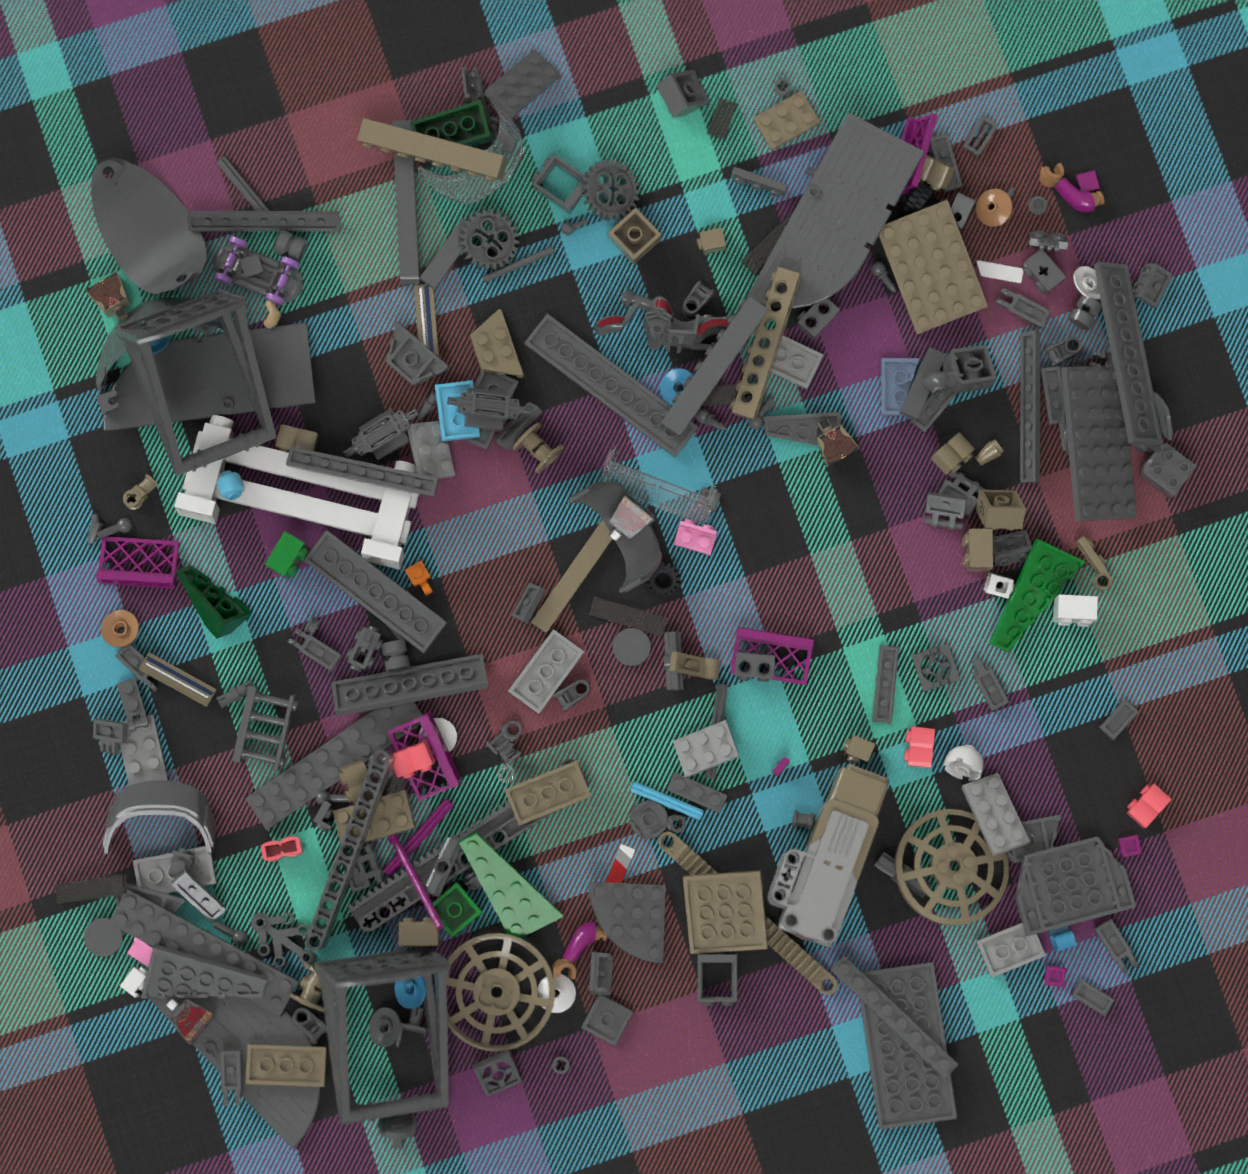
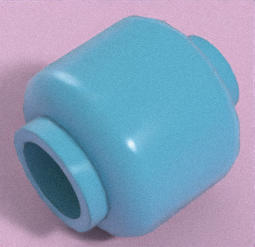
[216,470,245,501]

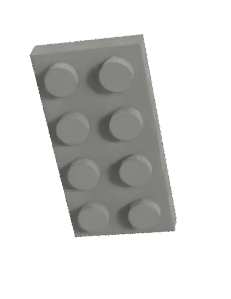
[508,629,585,714]
[120,714,169,785]
[962,773,1029,856]
[133,846,217,893]

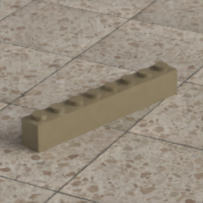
[357,118,508,182]

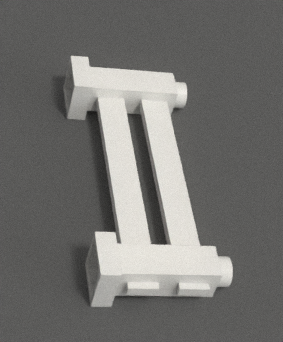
[174,415,419,570]

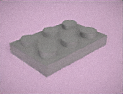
[756,336,823,390]
[407,421,455,479]
[673,720,740,778]
[976,923,1046,978]

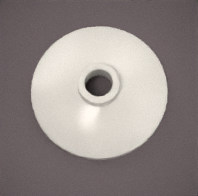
[1074,266,1100,300]
[537,974,576,1013]

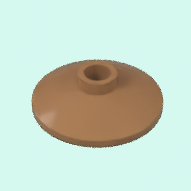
[976,189,1013,227]
[101,610,139,648]

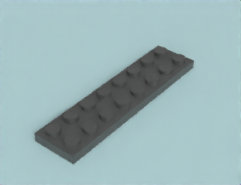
[304,530,448,653]
[331,654,489,716]

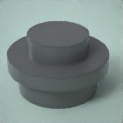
[1028,196,1047,215]

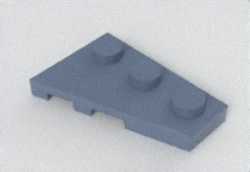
[881,358,920,416]

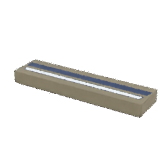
[414,284,439,356]
[139,652,217,707]

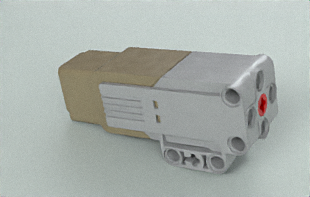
[767,764,889,948]

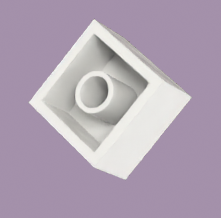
[1053,595,1098,627]

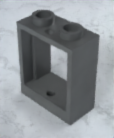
[532,154,587,214]
[697,954,737,1006]

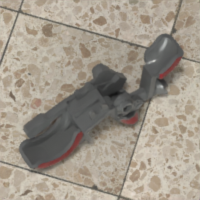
[594,288,730,353]

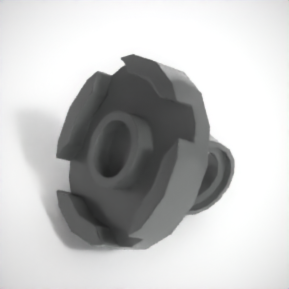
[378,1114,417,1148]

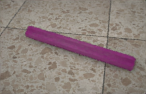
[383,799,453,877]

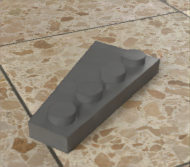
[764,412,841,446]

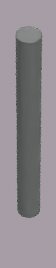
[482,246,555,283]

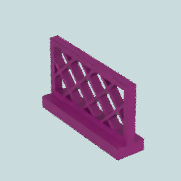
[901,113,938,195]
[96,537,179,589]
[730,627,814,685]
[387,712,463,801]

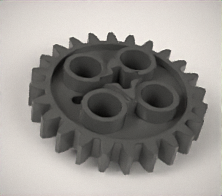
[580,159,640,221]
[458,209,520,271]

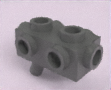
[346,626,383,672]

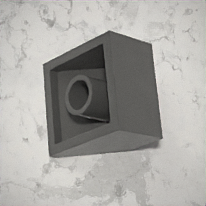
[656,70,711,118]

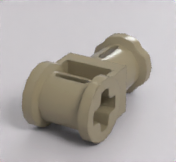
[123,474,159,510]

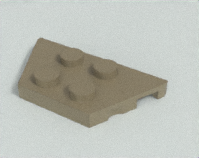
[470,309,523,378]

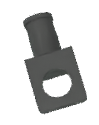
[396,1008,427,1048]

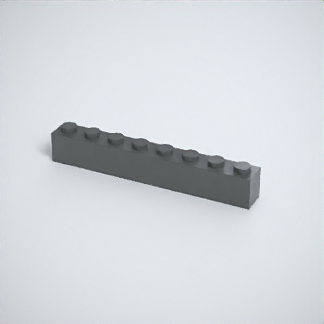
[661,296,769,436]

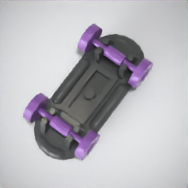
[213,236,303,306]

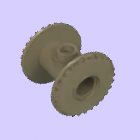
[513,422,564,473]
[290,963,324,1012]

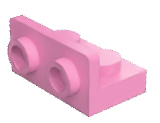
[674,519,717,555]

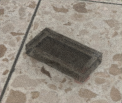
[707,98,737,140]

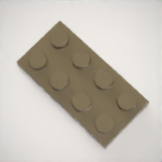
[504,760,591,826]
[333,790,416,848]
[245,1044,326,1087]

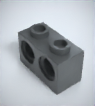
[797,298,840,341]
[734,651,775,682]

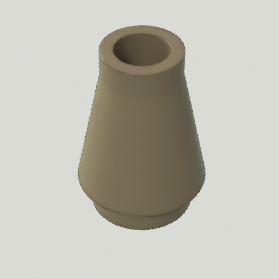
[975,439,1004,466]

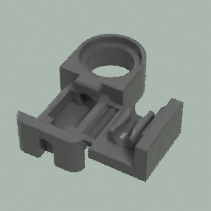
[486,721,522,765]

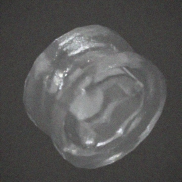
[498,765,515,783]

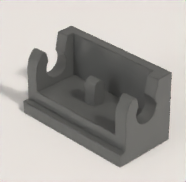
[461,67,485,104]
[96,388,119,415]
[589,952,613,996]

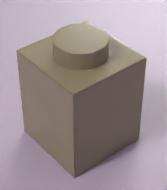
[697,227,726,255]

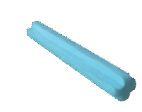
[631,782,704,820]

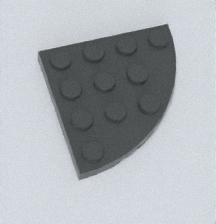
[588,882,666,963]

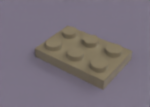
[753,90,820,151]

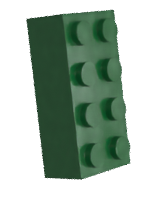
[410,99,496,147]

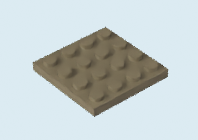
[683,870,768,954]

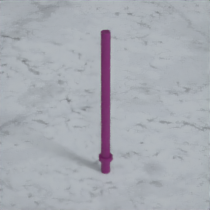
[387,833,444,930]

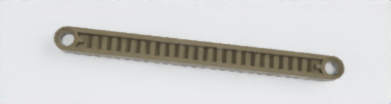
[658,832,838,995]

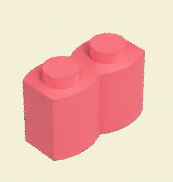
[904,727,935,769]
[393,741,436,779]
[1127,784,1171,829]
[261,837,304,862]

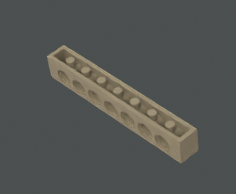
[730,267,802,420]

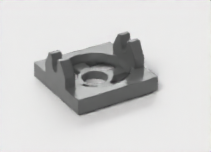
[911,644,960,692]
[472,1050,523,1097]

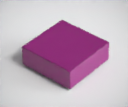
[1076,170,1100,192]
[772,756,790,777]
[1118,835,1142,858]
[1044,966,1066,987]

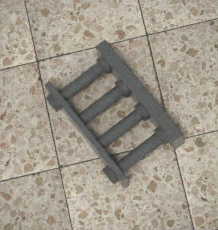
[232,685,299,772]

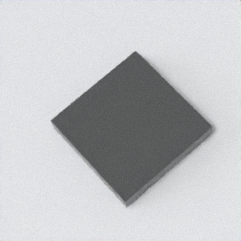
[581,995,634,1046]

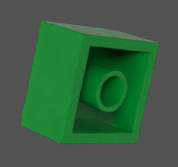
[265,531,309,581]
[432,883,483,938]

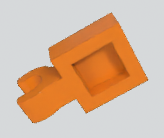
[405,561,433,596]

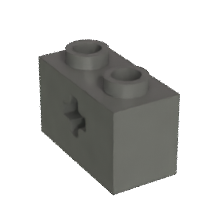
[1022,250,1066,295]

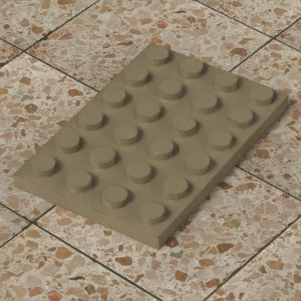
[879,200,988,334]

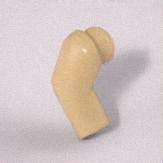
[264,301,280,329]

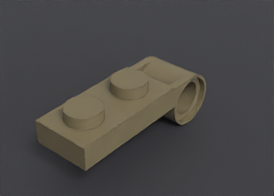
[1075,536,1112,592]
[669,652,720,680]

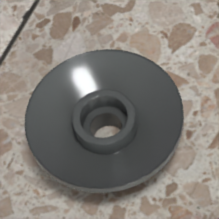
[369,1008,401,1047]

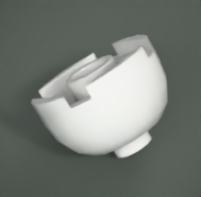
[944,745,984,781]

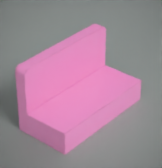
[127,937,153,967]

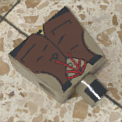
[86,272,131,321]
[816,418,859,467]

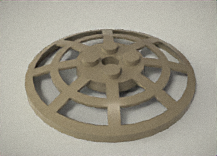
[894,809,1009,926]
[446,933,555,1051]

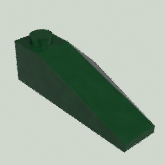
[176,565,252,639]

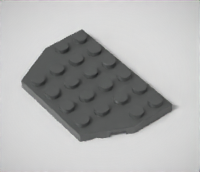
[1015,836,1136,936]

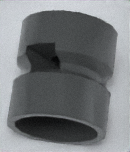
[274,230,308,263]
[1068,295,1102,331]
[381,640,410,671]

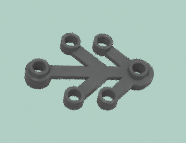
[251,913,315,968]

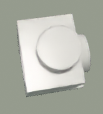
[983,572,1015,598]
[120,967,147,998]

